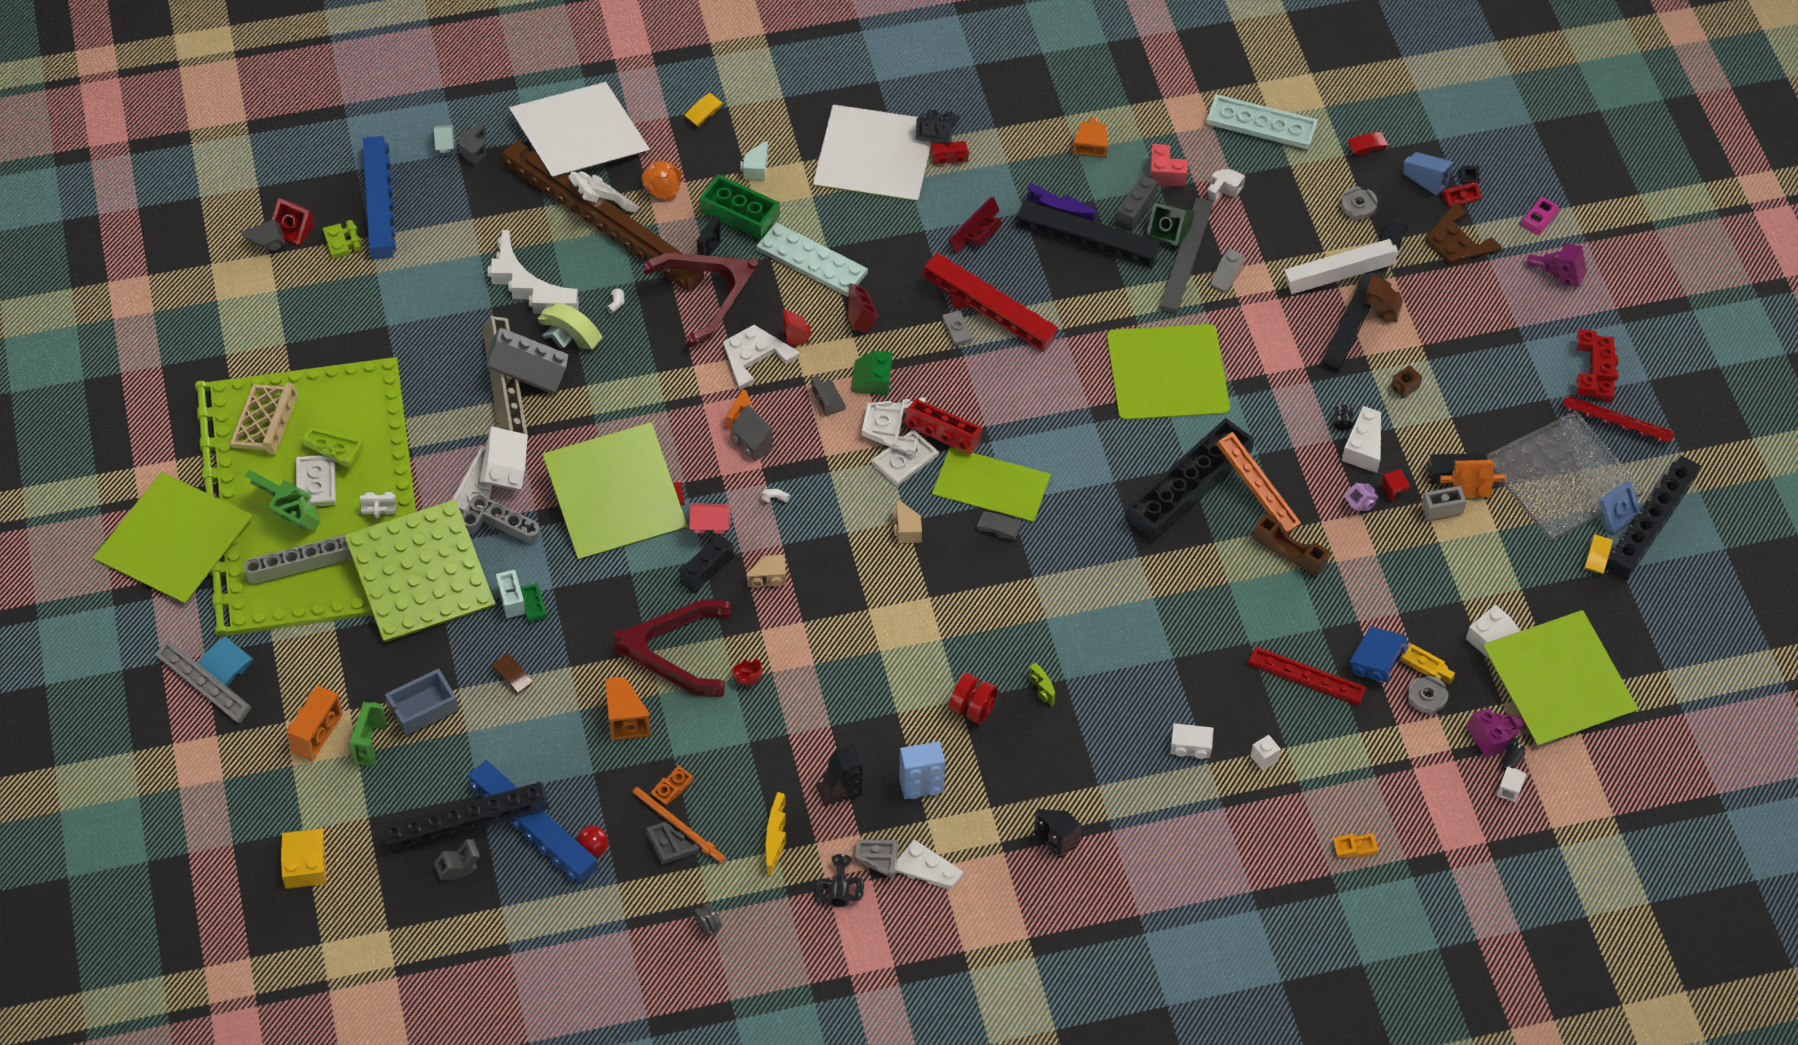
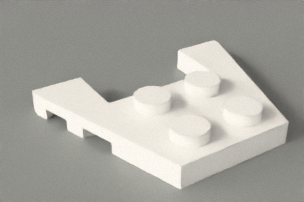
[569,171,639,213]
[723,325,800,390]
[862,398,926,456]

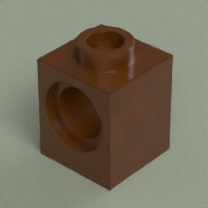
[1391,365,1422,399]

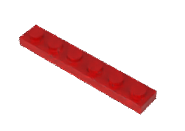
[1563,395,1675,442]

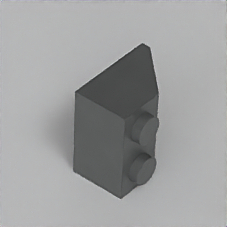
[731,405,773,462]

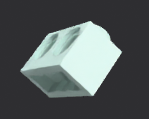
[496,570,526,618]

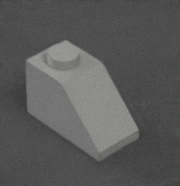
[1210,248,1245,293]

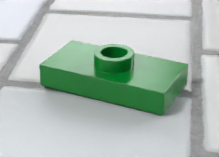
[520,583,547,623]

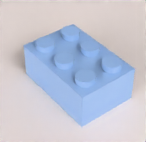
[899,741,945,799]

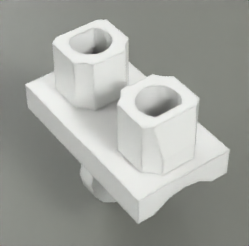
[360,492,397,518]

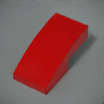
[1347,132,1388,155]

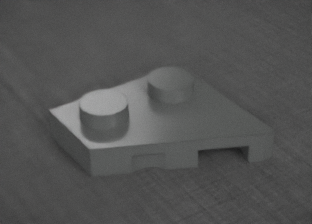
[646,822,699,864]

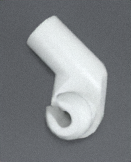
[606,288,624,314]
[761,489,790,503]

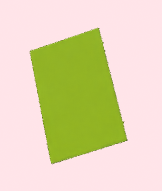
[932,447,1051,522]

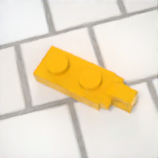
[1400,644,1455,685]

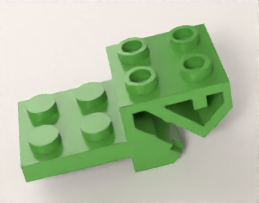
[245,470,320,531]

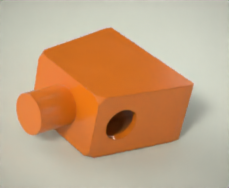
[1073,117,1108,157]

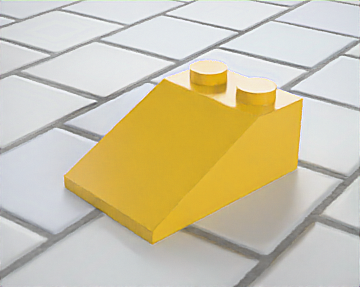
[281,828,327,889]

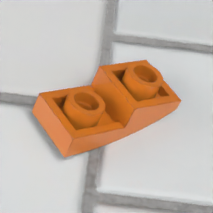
[651,765,695,805]

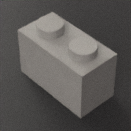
[1421,486,1466,521]

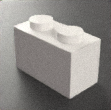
[1170,723,1213,759]

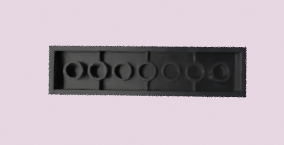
[1125,418,1255,542]

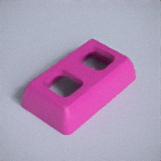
[1520,197,1559,235]

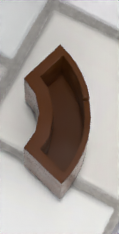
[1364,275,1403,323]

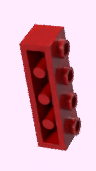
[904,399,982,455]

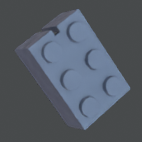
[385,668,459,736]

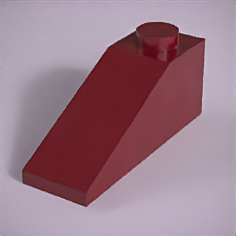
[848,283,879,333]

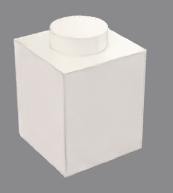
[1250,735,1281,771]
[1497,767,1526,803]

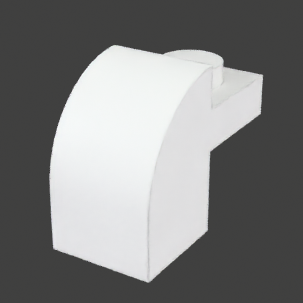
[1207,169,1245,204]

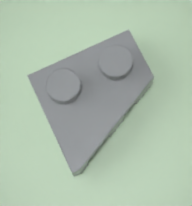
[855,840,898,878]

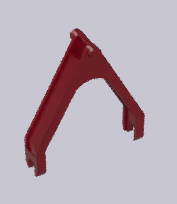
[641,252,758,348]
[614,599,730,697]

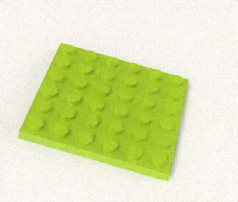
[344,499,495,643]

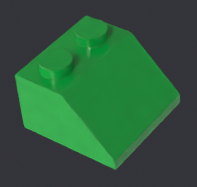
[852,351,892,395]

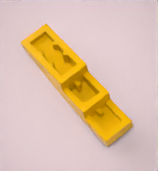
[766,792,786,876]

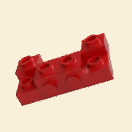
[1576,329,1619,403]

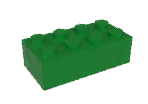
[699,174,780,240]

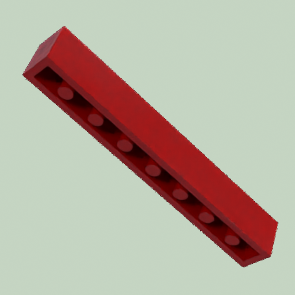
[922,252,1058,352]

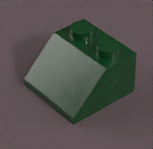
[1146,202,1195,246]

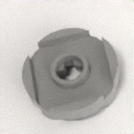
[1341,187,1377,221]
[1408,676,1448,715]

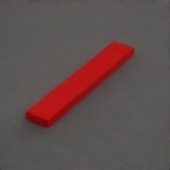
[1248,646,1366,706]

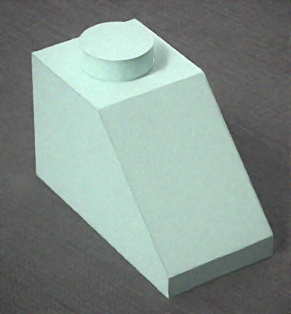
[434,125,454,153]
[740,142,768,181]

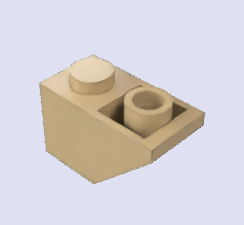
[893,501,922,543]
[747,555,786,588]

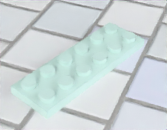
[1206,94,1318,150]
[756,222,868,297]

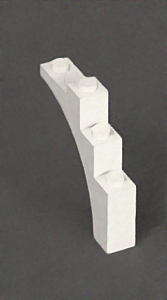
[488,230,579,314]

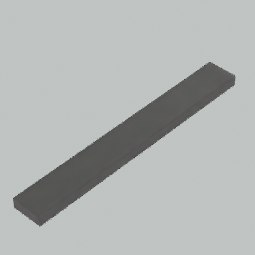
[1160,198,1214,314]

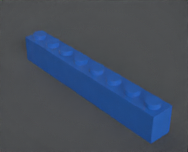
[363,136,396,260]
[468,760,598,884]

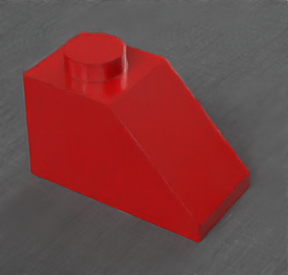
[783,310,811,346]

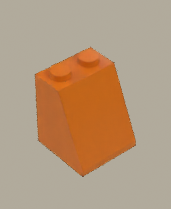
[605,677,651,740]

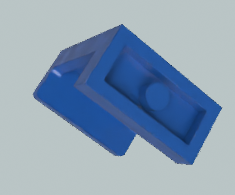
[1350,626,1408,683]

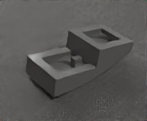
[977,512,1022,539]

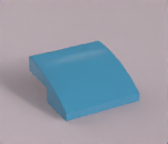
[197,637,254,687]

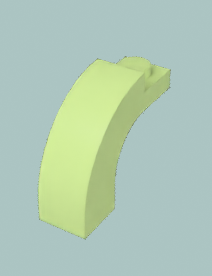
[538,302,602,350]

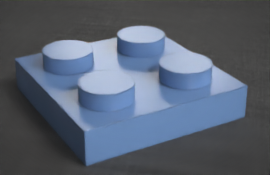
[1599,481,1640,533]

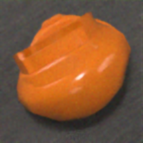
[641,161,682,201]

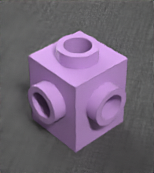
[1344,483,1378,511]

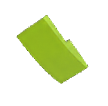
[1029,662,1055,706]

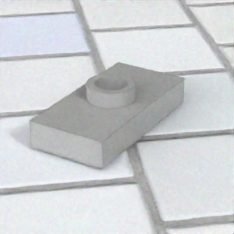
[942,310,972,346]

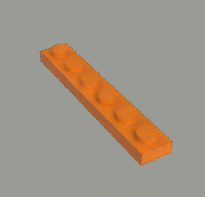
[1216,432,1301,533]

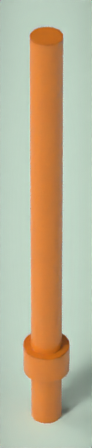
[632,787,726,864]

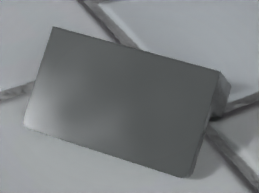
[811,375,846,416]

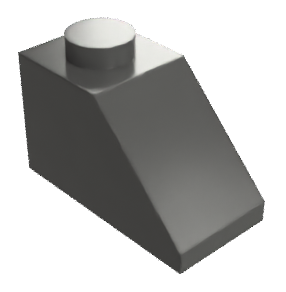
[241,220,286,251]

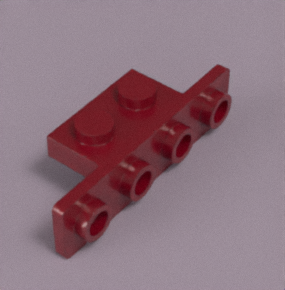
[948,197,1002,254]

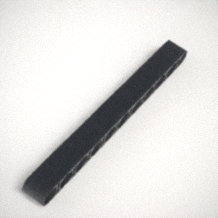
[1323,218,1408,370]

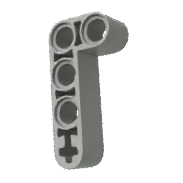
[462,495,539,544]

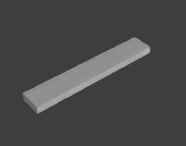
[156,640,252,723]

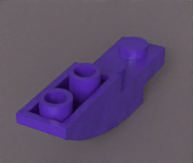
[1027,183,1096,222]

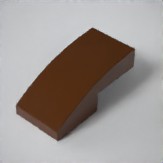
[491,653,533,694]

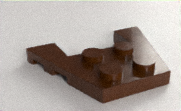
[1425,202,1502,265]

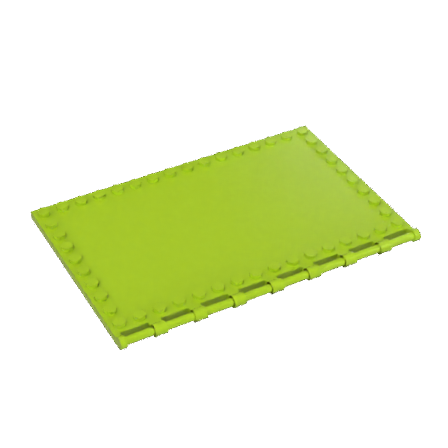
[195,357,416,637]

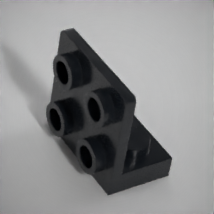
[916,110,961,143]

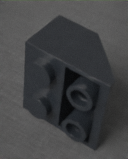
[1034,809,1081,858]

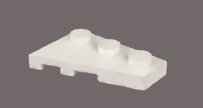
[895,840,964,890]

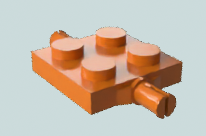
[1440,460,1506,498]

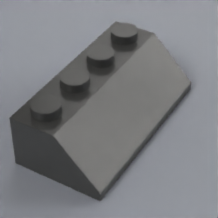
[486,327,568,394]

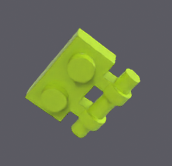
[323,220,362,259]

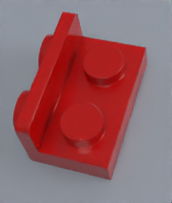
[931,141,969,164]

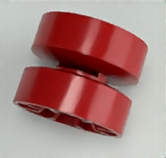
[948,672,998,725]

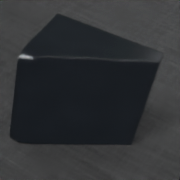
[1459,166,1480,184]

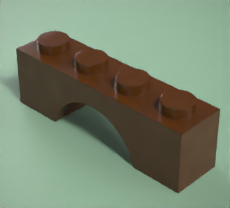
[1252,513,1330,577]

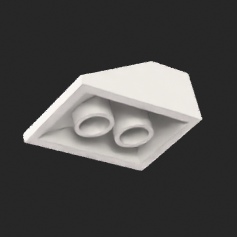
[479,426,528,491]
[1466,605,1520,659]

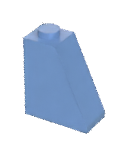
[1403,152,1453,196]

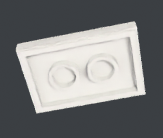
[872,430,939,487]
[296,455,336,506]

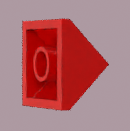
[272,198,314,245]

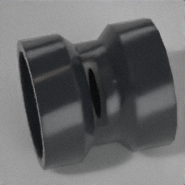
[1333,405,1353,431]

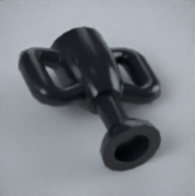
[815,854,864,907]

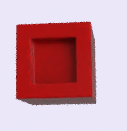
[1381,469,1410,502]

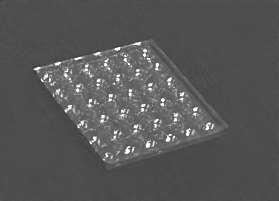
[1487,411,1644,541]

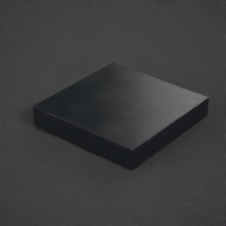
[697,215,721,256]

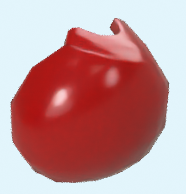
[732,658,762,686]
[576,826,608,857]

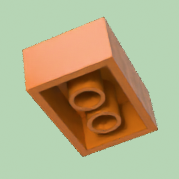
[287,685,343,761]

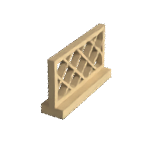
[230,383,298,455]

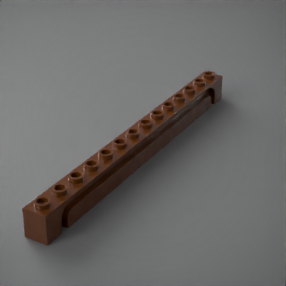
[502,140,704,292]

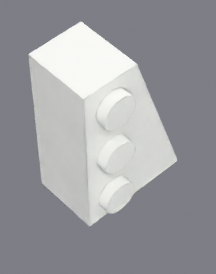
[1342,406,1381,473]

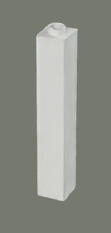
[1285,239,1398,294]

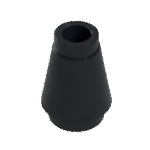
[1502,742,1526,771]

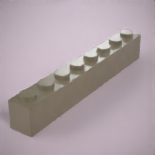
[483,316,528,435]

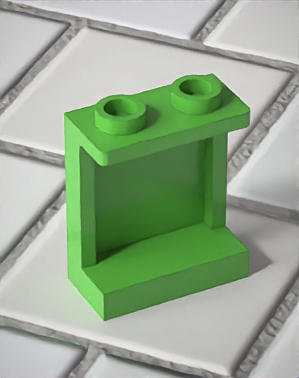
[350,702,387,767]

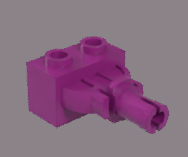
[1527,244,1587,287]
[1466,708,1527,758]

